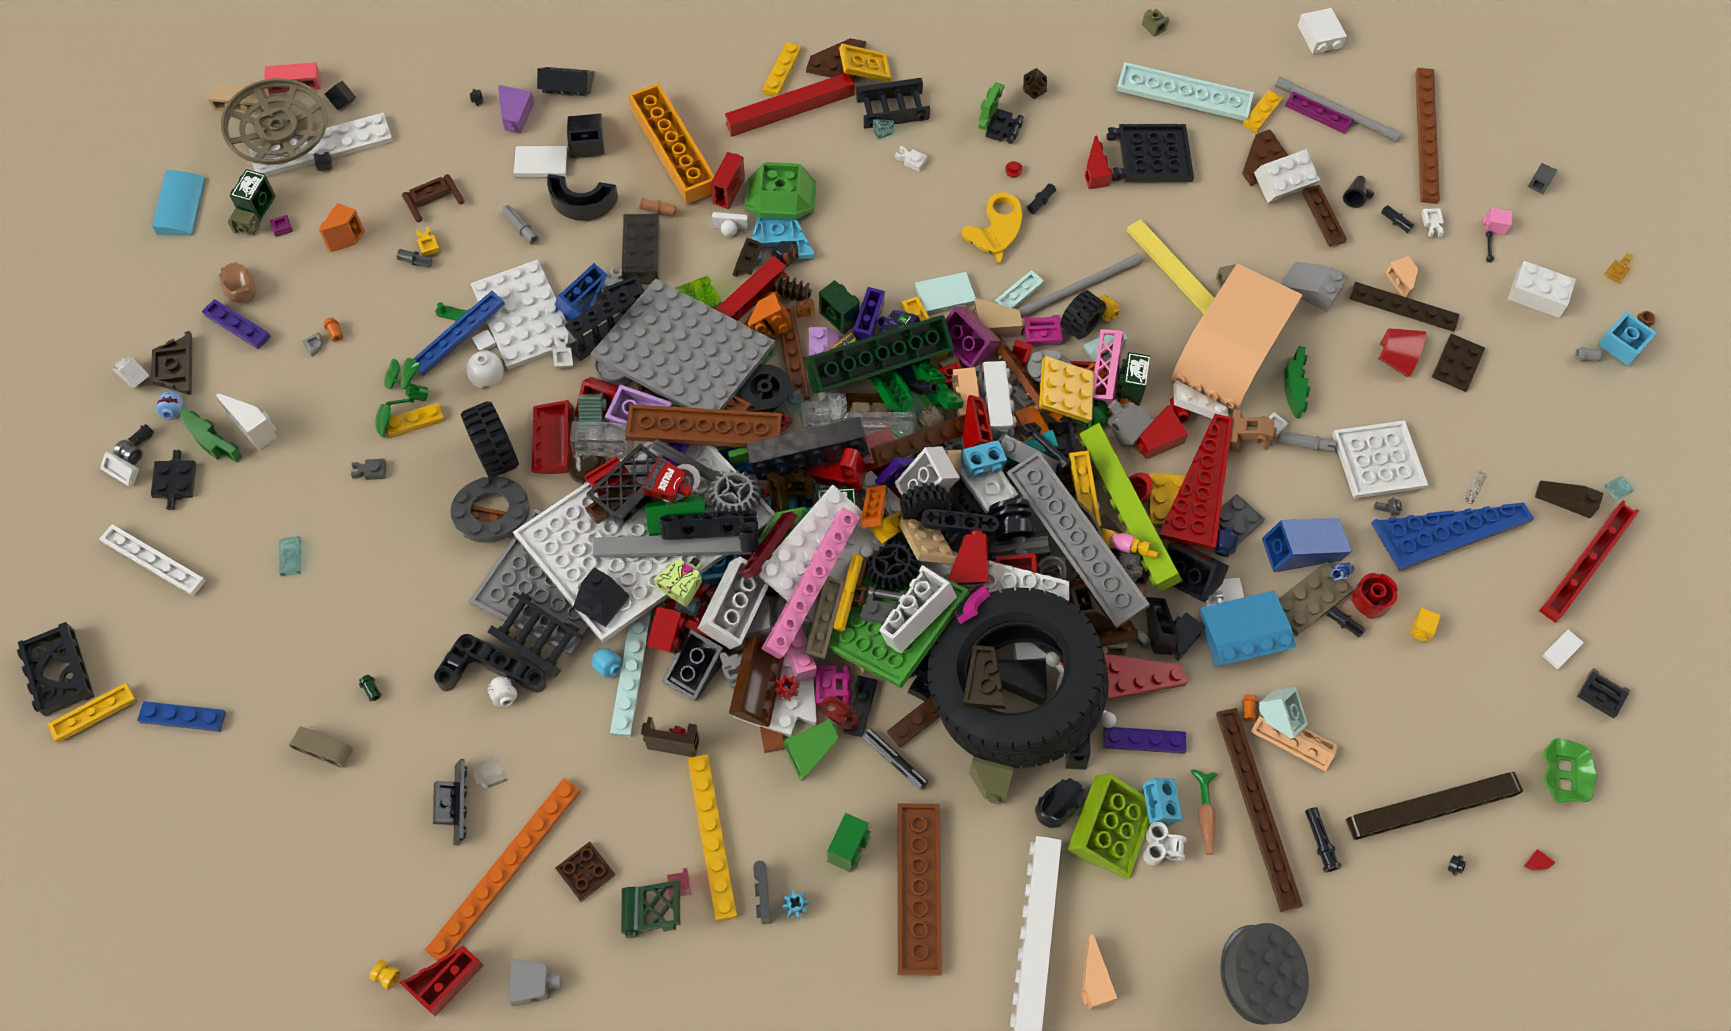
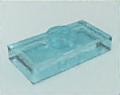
[279,536,301,576]

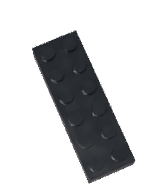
[747,417,870,481]

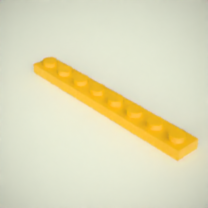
[688,754,737,922]

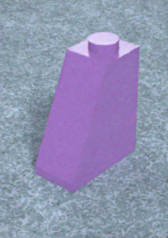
[498,85,534,133]

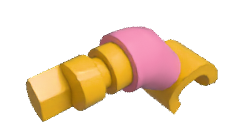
[1101,528,1159,559]

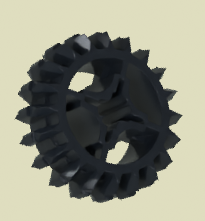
[867,540,921,592]

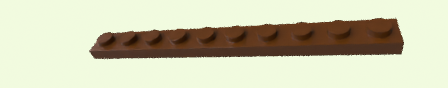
[1216,708,1303,912]

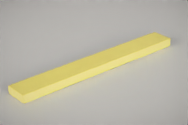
[1126,219,1214,314]

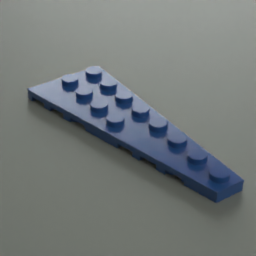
[1371,502,1534,571]

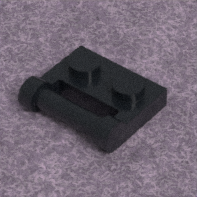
[1577,668,1630,719]

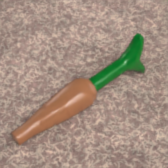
[1191,769,1217,855]

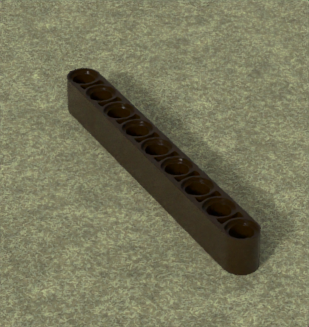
[1345,772,1524,840]

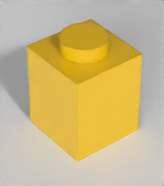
[1409,608,1441,642]

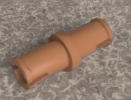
[640,198,676,217]

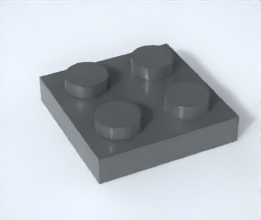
[1219,494,1265,544]

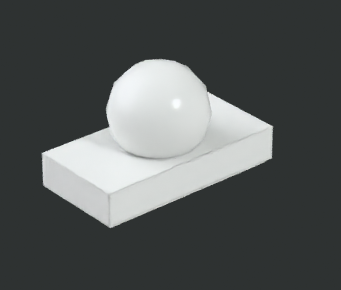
[712,212,748,237]

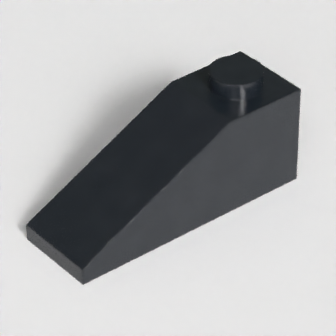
[1146,597,1179,655]

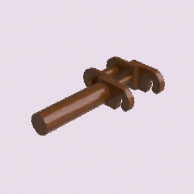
[851,558,868,607]

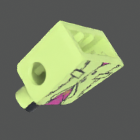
[654,557,702,608]

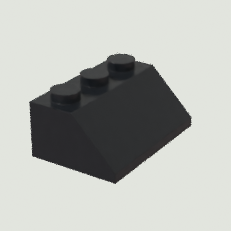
[537,67,594,96]
[1167,542,1229,602]

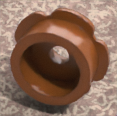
[1637,311,1655,327]

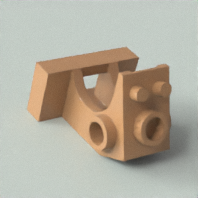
[1230,410,1277,451]

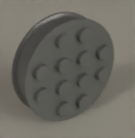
[1220,923,1309,1025]

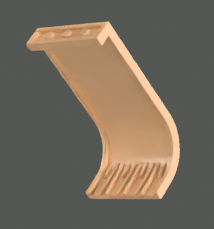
[1171,263,1302,411]

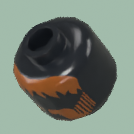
[771,241,797,267]

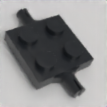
[151,450,196,510]

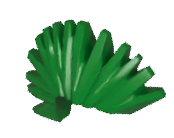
[1074,400,1111,428]

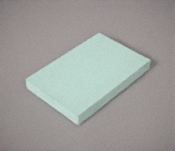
[915,272,976,314]

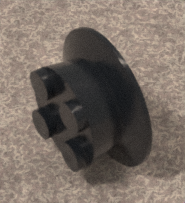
[739,364,791,413]

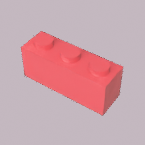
[264,62,321,93]

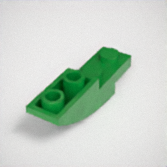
[1284,346,1310,419]
[911,360,964,410]
[180,408,242,462]

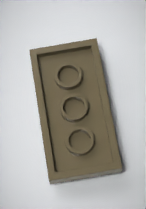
[1279,561,1354,636]

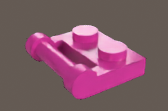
[1023,315,1063,345]

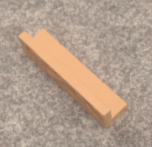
[1251,713,1338,771]

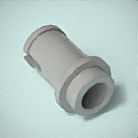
[1575,347,1601,361]

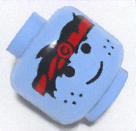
[156,391,184,419]

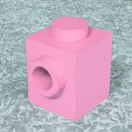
[1482,208,1512,236]

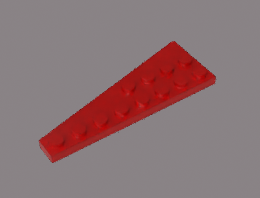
[1158,414,1233,551]

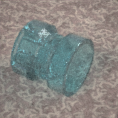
[675,597,701,617]

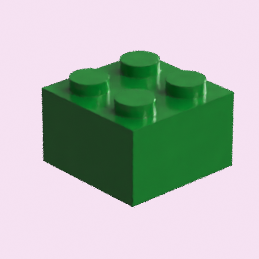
[827,813,871,872]

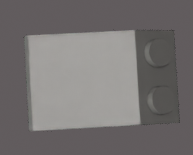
[1282,262,1348,312]

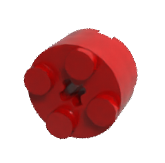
[1351,573,1398,619]

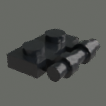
[985,108,1024,144]

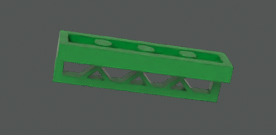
[870,369,915,417]

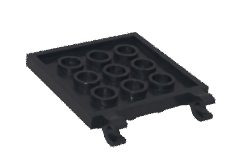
[1106,124,1194,182]

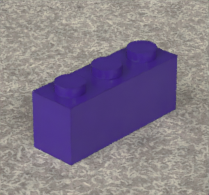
[853,287,885,340]

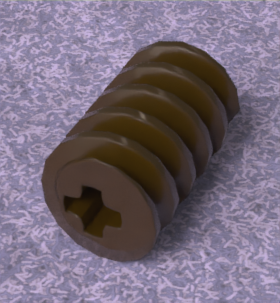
[772,273,812,306]

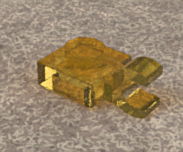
[1604,252,1633,284]

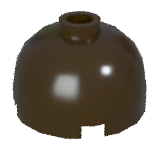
[568,455,606,485]

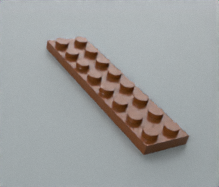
[625,404,782,448]
[898,803,942,976]

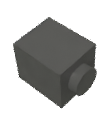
[1528,163,1557,194]

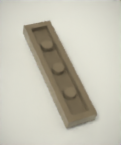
[804,576,845,659]

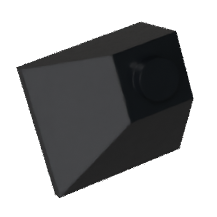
[573,567,630,627]

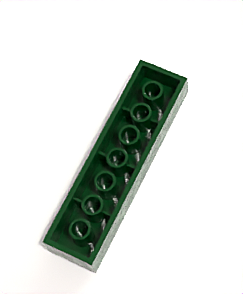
[803,314,954,393]

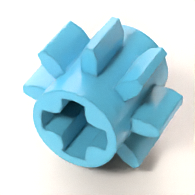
[782,891,809,919]

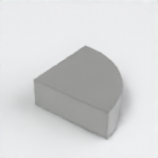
[302,332,322,357]

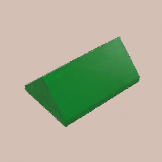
[645,494,706,536]

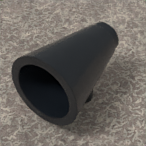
[1343,176,1375,208]

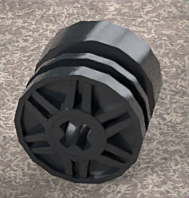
[989,498,1035,542]

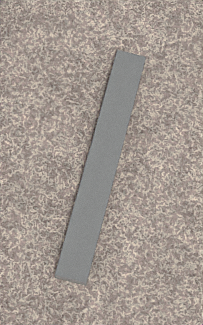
[593,536,752,558]

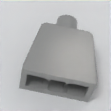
[1108,400,1153,446]
[509,959,561,1006]

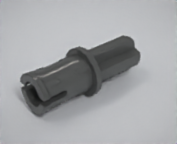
[396,249,433,268]

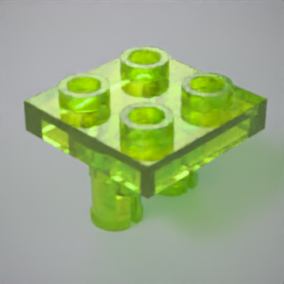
[675,275,722,309]

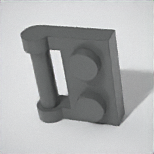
[860,586,907,624]

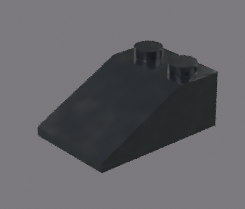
[662,629,730,701]

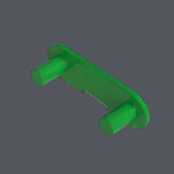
[436,302,470,321]

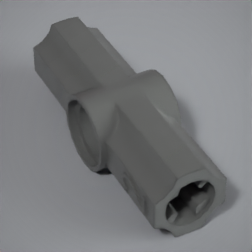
[990,536,1051,560]

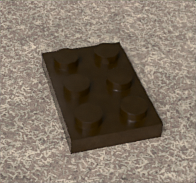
[1432,333,1485,392]

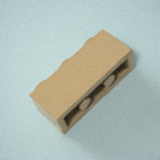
[208,83,268,114]

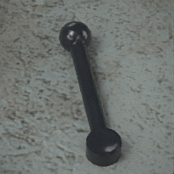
[1485,231,1494,263]

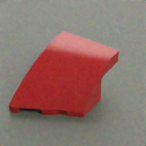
[1378,328,1427,377]

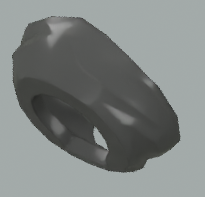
[1038,556,1068,580]

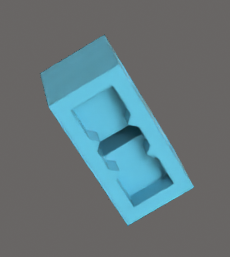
[961,440,1007,478]
[1143,778,1183,826]

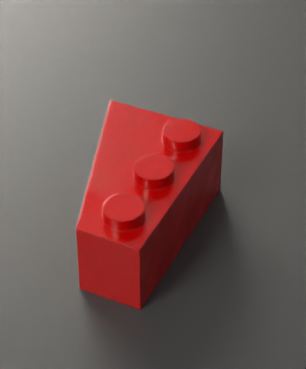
[399,946,484,1017]

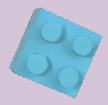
[1598,312,1657,366]

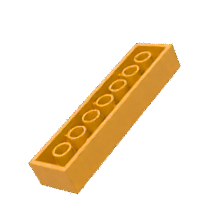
[628,83,714,205]

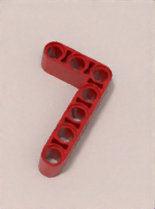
[807,448,867,491]

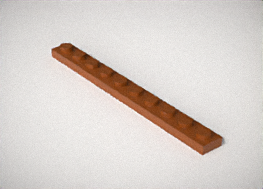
[1415,68,1440,204]

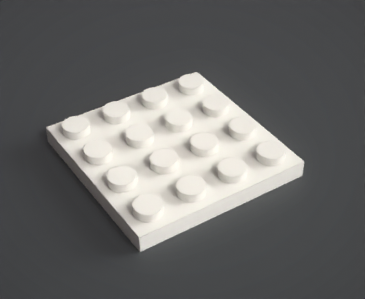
[1332,420,1428,499]

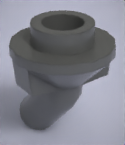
[1374,497,1403,516]

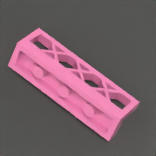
[1093,329,1124,405]

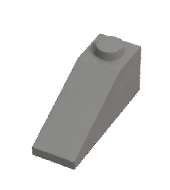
[1001,434,1059,472]

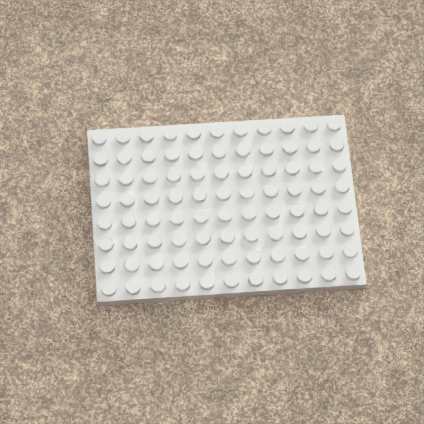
[513,442,775,643]

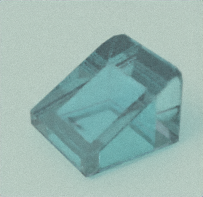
[873,119,894,139]

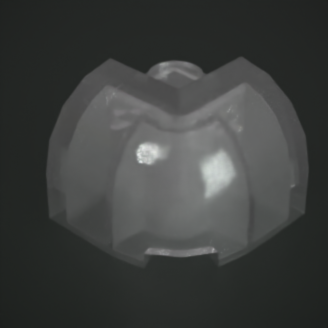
[799,393,847,430]

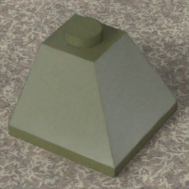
[969,757,1014,804]

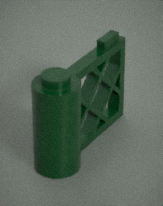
[621,880,681,938]

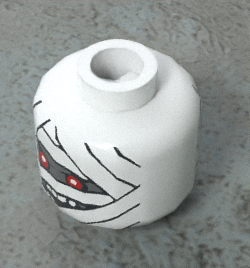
[488,676,517,707]

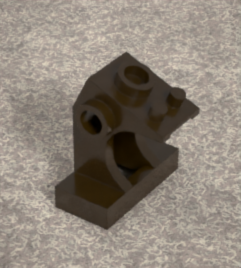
[767,469,817,512]

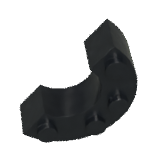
[547,174,618,221]

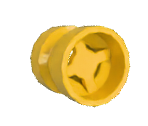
[369,959,401,990]

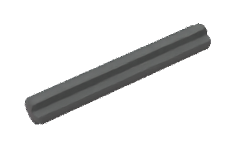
[652,439,722,482]

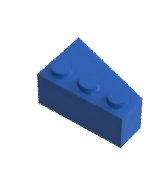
[554,263,607,320]

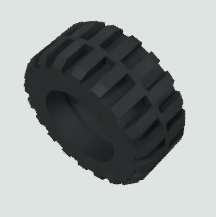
[460,401,519,478]

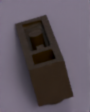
[1535,481,1604,519]

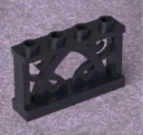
[17,622,95,716]

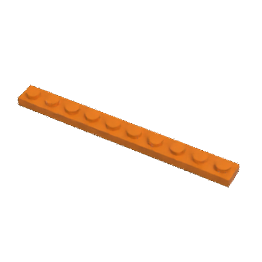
[425,778,581,961]

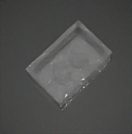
[570,422,633,461]

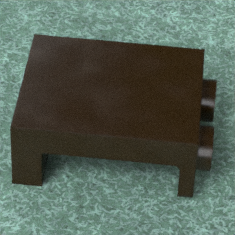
[641,717,700,757]

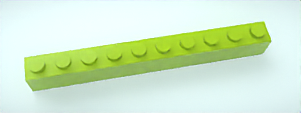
[1079,423,1182,592]

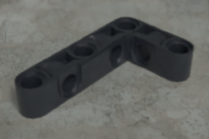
[659,510,759,552]
[434,634,547,693]

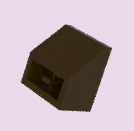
[1070,586,1116,630]

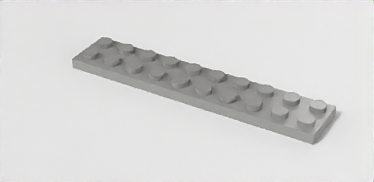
[1007,451,1150,628]

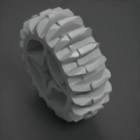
[708,469,761,512]

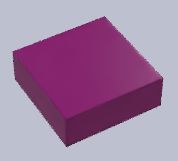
[270,215,293,237]

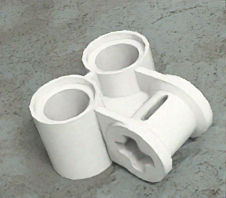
[1143,822,1187,866]

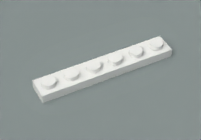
[99,524,206,596]

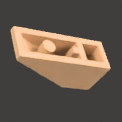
[1081,934,1117,1010]

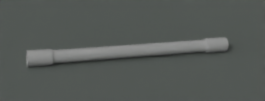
[1275,77,1401,142]
[1017,253,1142,318]

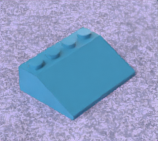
[1199,590,1296,666]

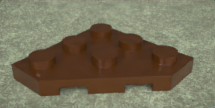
[806,38,866,82]
[1242,129,1289,186]

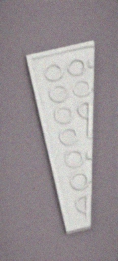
[920,551,1069,601]

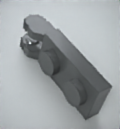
[753,860,771,924]

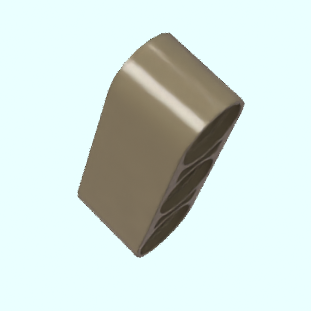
[289,726,353,768]

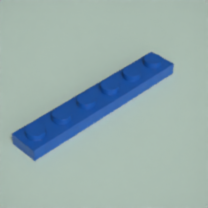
[413,290,505,376]

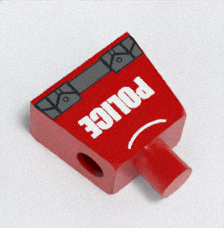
[643,456,693,502]

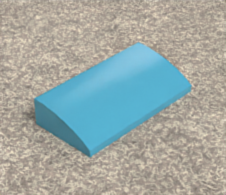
[152,170,205,235]

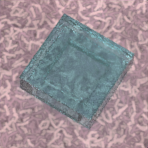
[1605,476,1634,501]

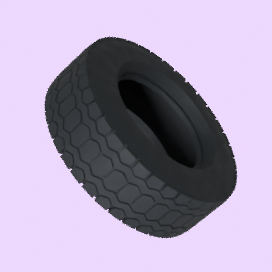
[928,587,1109,768]

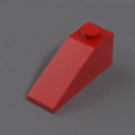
[962,395,993,449]

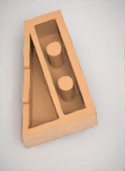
[951,367,980,436]

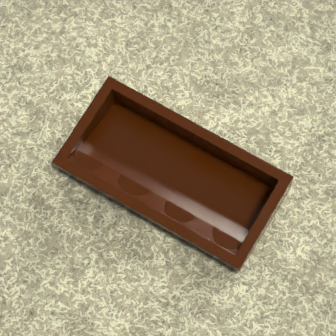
[729,636,785,727]

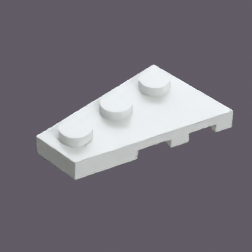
[1173,380,1228,419]

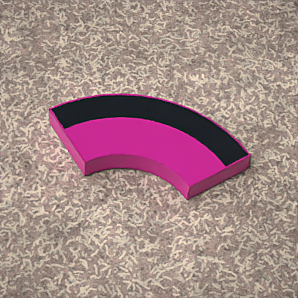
[956,583,991,624]

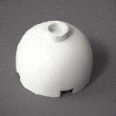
[466,351,504,388]

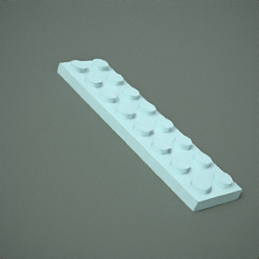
[1116,62,1254,121]

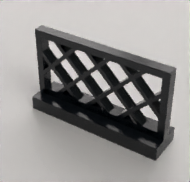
[586,443,658,527]

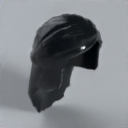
[1035,778,1084,828]

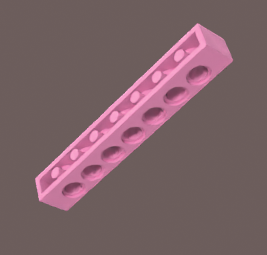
[761,507,860,659]

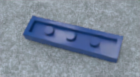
[137,701,226,732]

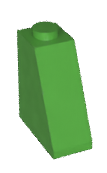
[783,720,839,781]

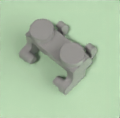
[720,652,742,688]

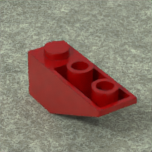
[1085,136,1113,189]

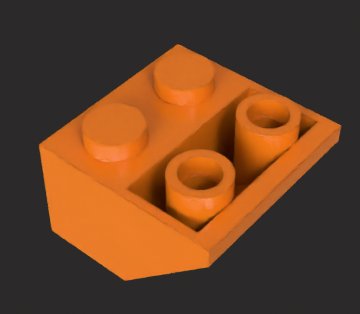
[319,203,365,252]
[748,293,793,339]

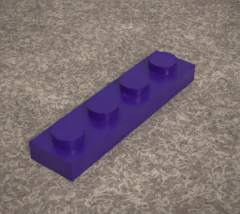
[202,299,271,349]
[1103,727,1186,754]

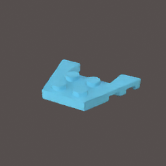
[752,216,814,263]

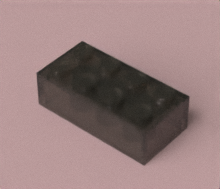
[621,214,661,284]

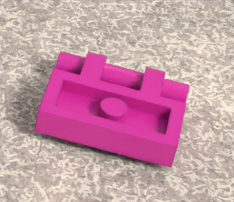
[815,665,852,707]

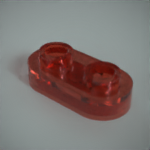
[821,696,859,729]

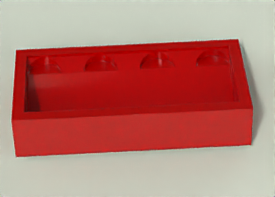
[531,400,574,474]

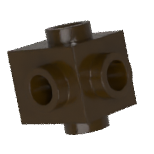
[1023,68,1047,99]

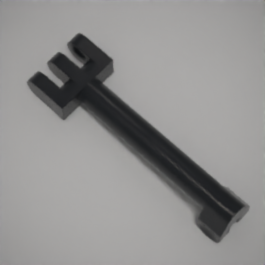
[1019,422,1071,473]

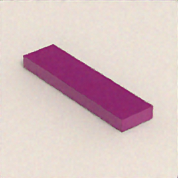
[1285,92,1354,134]

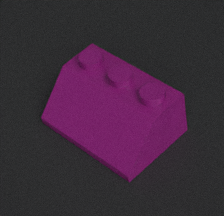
[946,306,1002,368]

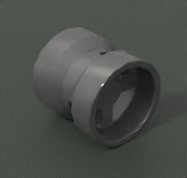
[113,439,143,465]

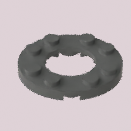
[451,477,530,543]

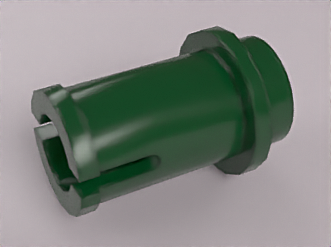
[359,675,382,702]

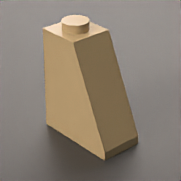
[973,298,1025,337]

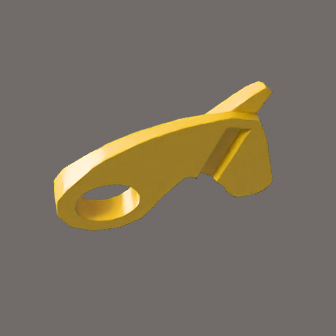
[961,192,1022,263]

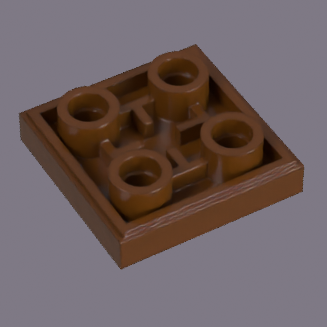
[555,841,615,902]

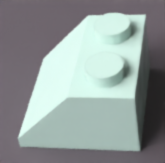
[1259,686,1308,738]

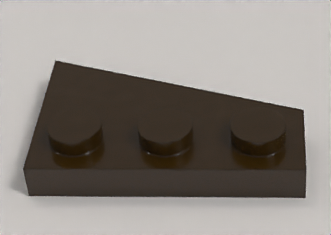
[963,645,1006,709]

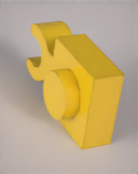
[416,226,440,257]

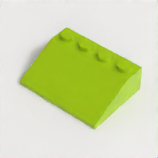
[1067,773,1150,879]

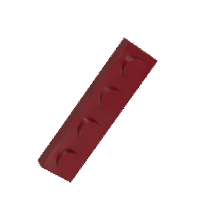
[739,511,797,579]

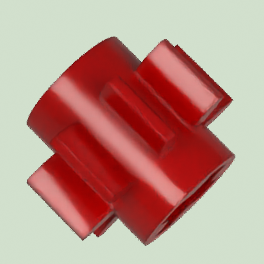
[775,675,800,702]

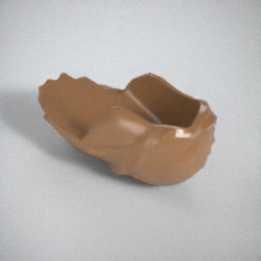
[219,262,256,303]

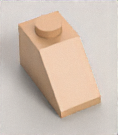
[1386,256,1418,298]

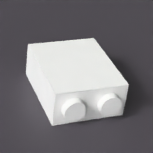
[1297,8,1347,54]

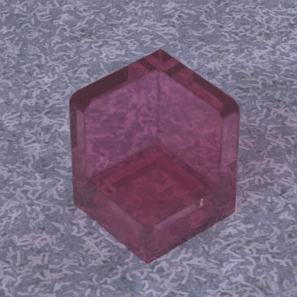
[667,868,692,898]

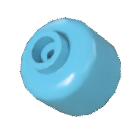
[592,648,622,678]

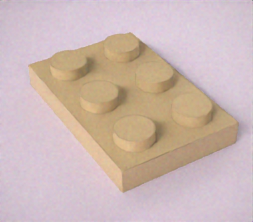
[899,519,956,565]

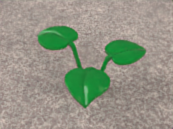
[375,358,428,438]

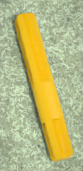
[833,554,863,631]

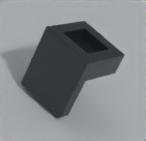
[324,80,356,110]

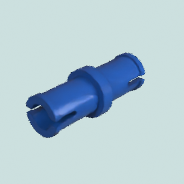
[1331,562,1354,581]

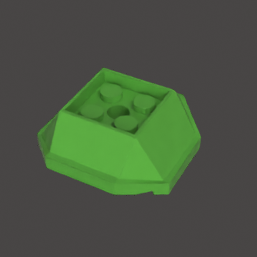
[745,162,816,219]

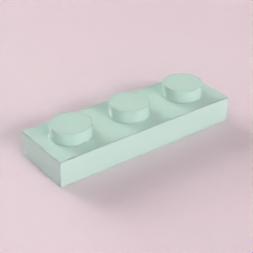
[994,270,1044,309]

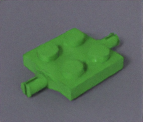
[978,82,1005,131]

